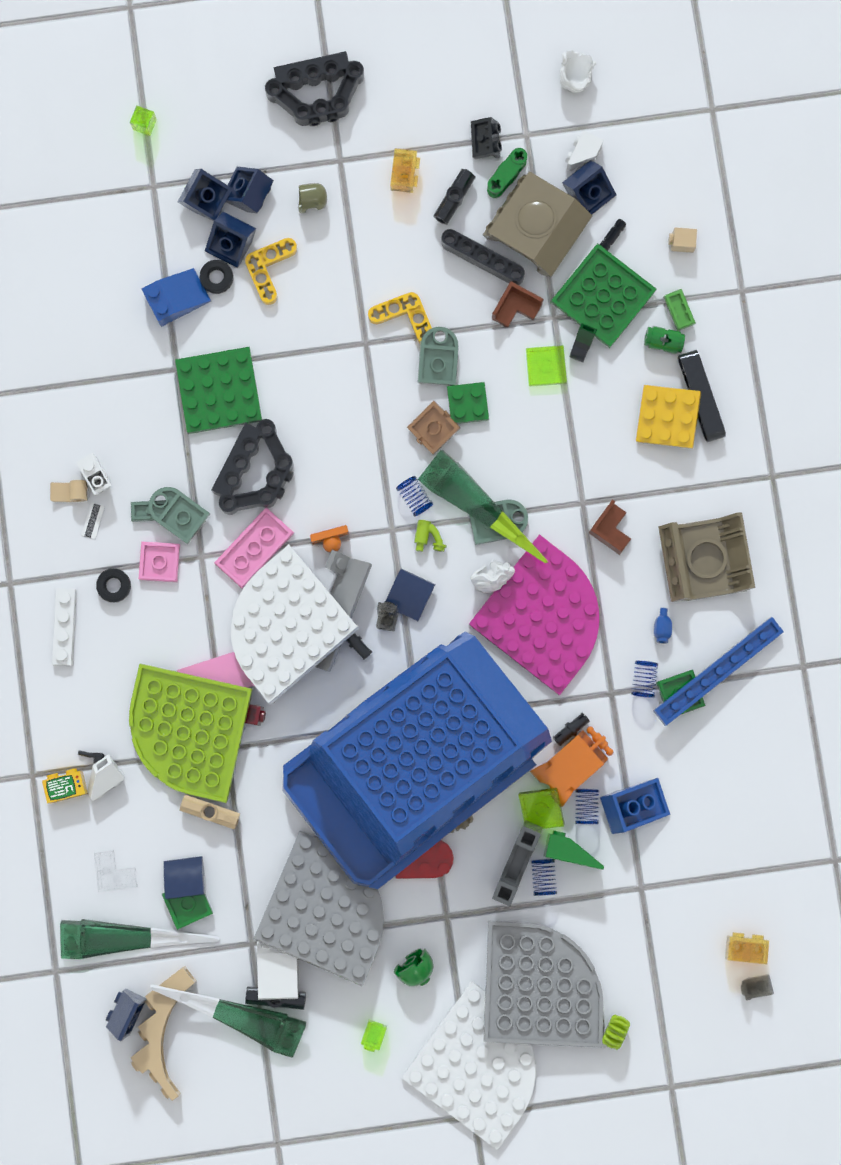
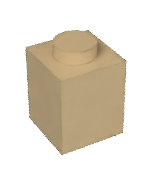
[668,227,697,253]

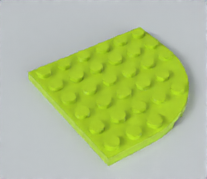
[129,664,253,803]

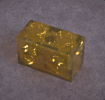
[390,148,420,193]
[725,932,769,964]

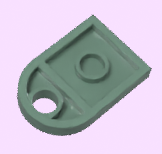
[417,327,458,385]
[149,487,210,545]
[468,499,528,545]

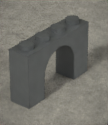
[492,820,543,906]

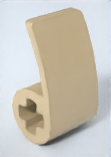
[50,480,87,502]

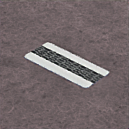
[81,503,105,539]

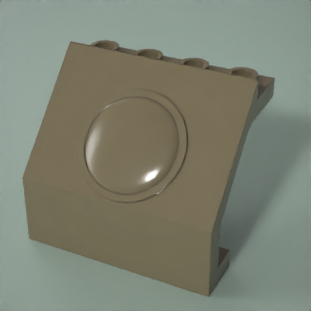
[483,171,592,277]
[658,512,756,602]

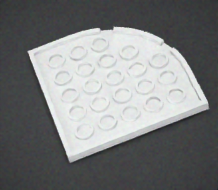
[231,544,359,704]
[402,981,536,1150]

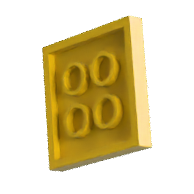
[636,385,701,449]

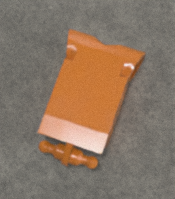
[530,726,614,807]

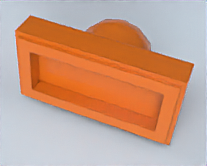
[310,525,349,553]

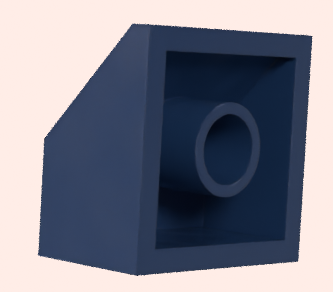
[562,160,617,215]
[226,166,274,213]
[177,169,233,221]
[205,212,256,268]

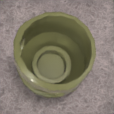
[298,183,327,213]

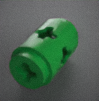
[644,326,685,354]

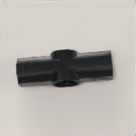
[433,169,476,225]
[245,986,306,1010]

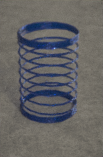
[396,476,433,517]
[631,660,658,698]
[575,789,599,824]
[531,859,557,896]

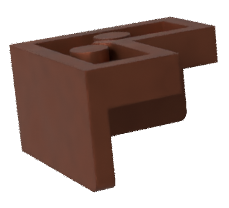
[492,281,544,328]
[589,499,631,555]

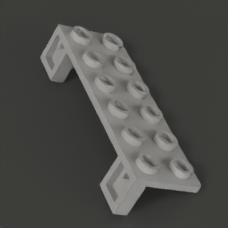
[315,550,372,672]

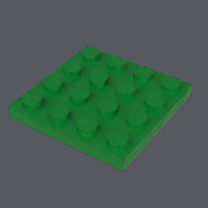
[550,243,657,348]
[175,347,262,434]

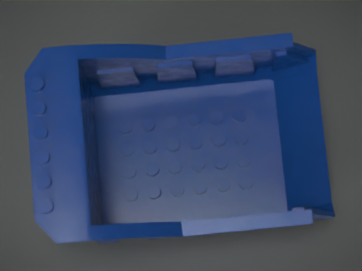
[282,632,552,890]

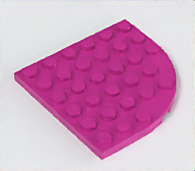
[469,534,599,696]

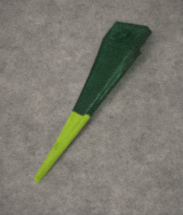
[418,450,548,563]

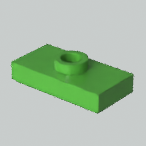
[663,289,696,331]

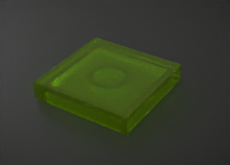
[526,345,567,386]
[518,788,565,829]

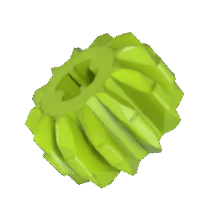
[602,1015,630,1050]

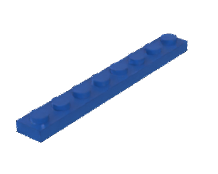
[653,617,784,726]

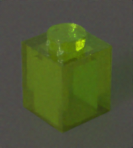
[130,105,157,136]
[361,1019,387,1052]

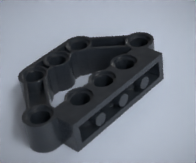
[265,51,364,126]
[211,419,294,515]

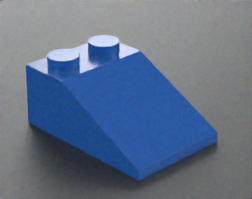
[141,268,211,327]
[600,778,670,834]

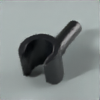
[78,750,105,764]

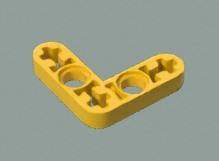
[245,238,297,305]
[368,292,432,343]

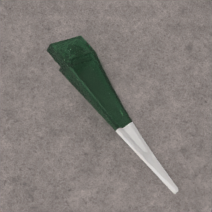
[60,919,220,959]
[150,985,306,1058]

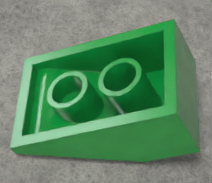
[543,830,604,870]

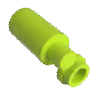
[414,520,447,552]

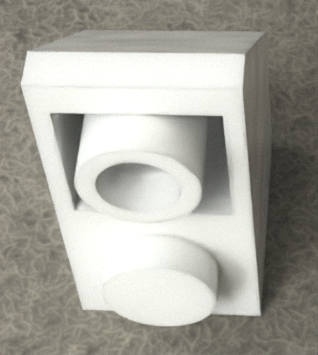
[565,130,604,171]
[76,453,111,495]
[87,754,125,801]

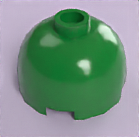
[394,948,434,986]

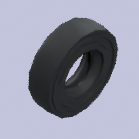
[199,260,234,294]
[96,568,131,602]

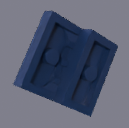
[384,568,436,621]
[164,856,205,900]

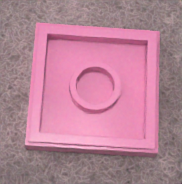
[138,541,180,582]

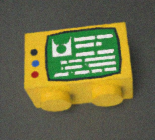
[42,768,88,803]

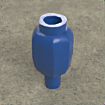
[654,608,672,644]

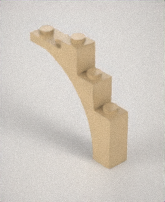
[131,966,197,1101]

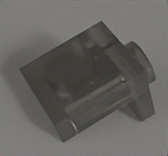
[376,602,399,632]
[741,974,774,1001]

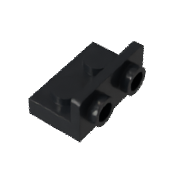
[471,117,502,159]

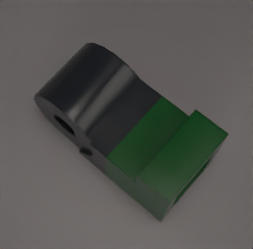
[569,323,597,362]

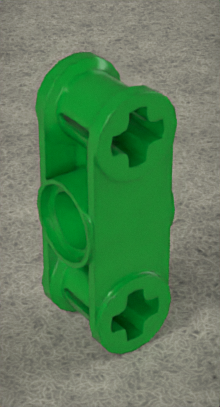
[487,148,527,198]

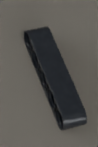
[441,229,525,285]
[678,350,726,442]

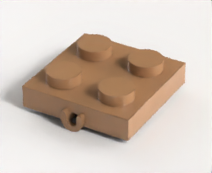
[407,401,460,455]

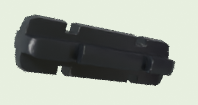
[599,219,626,251]

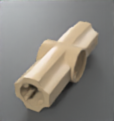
[179,795,240,830]

